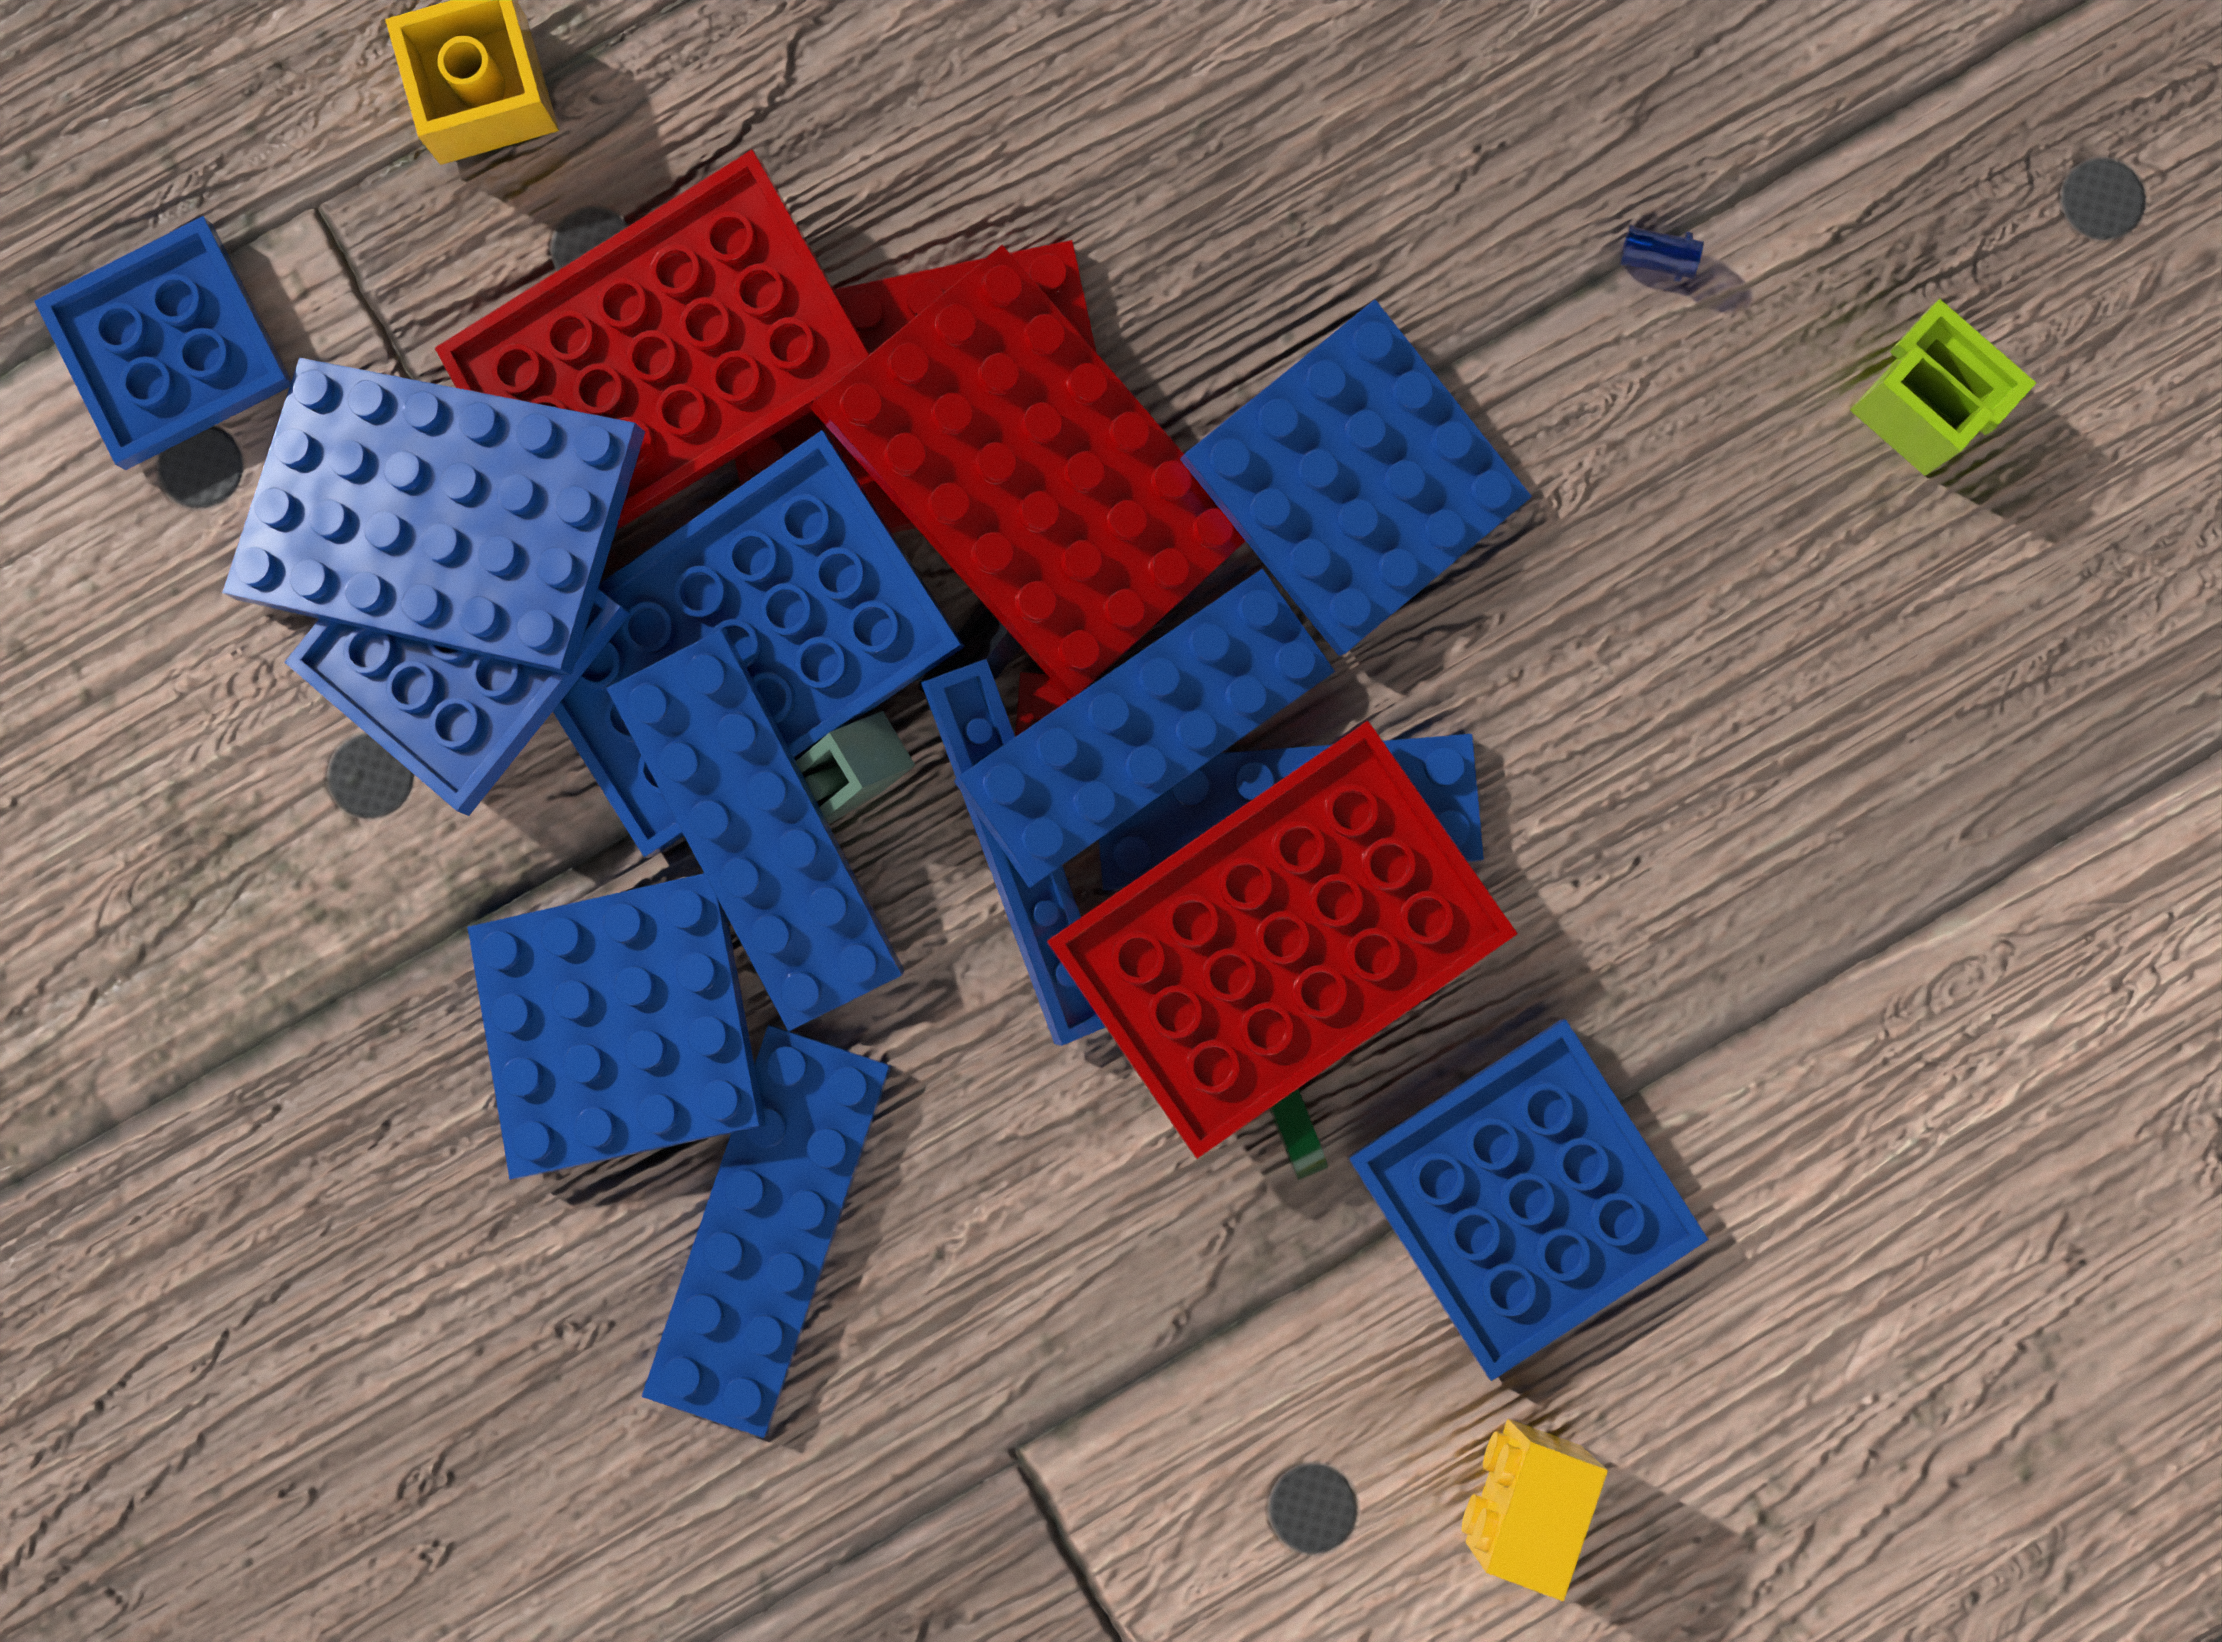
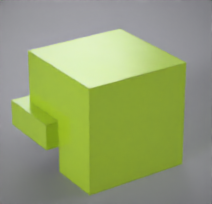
[1850,299,2036,476]

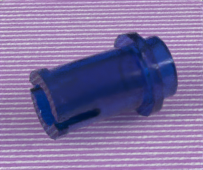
[1619,225,1704,282]

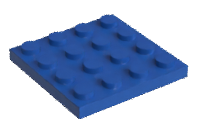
[1180,299,1532,656]
[284,588,630,816]
[467,873,766,1180]
[1347,1019,1709,1381]

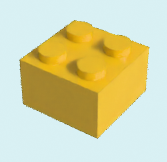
[385,0,559,165]
[1462,1418,1608,1602]

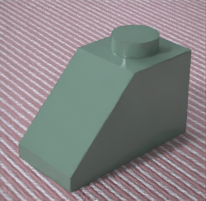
[796,711,915,824]

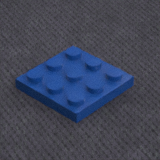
[34,216,292,470]

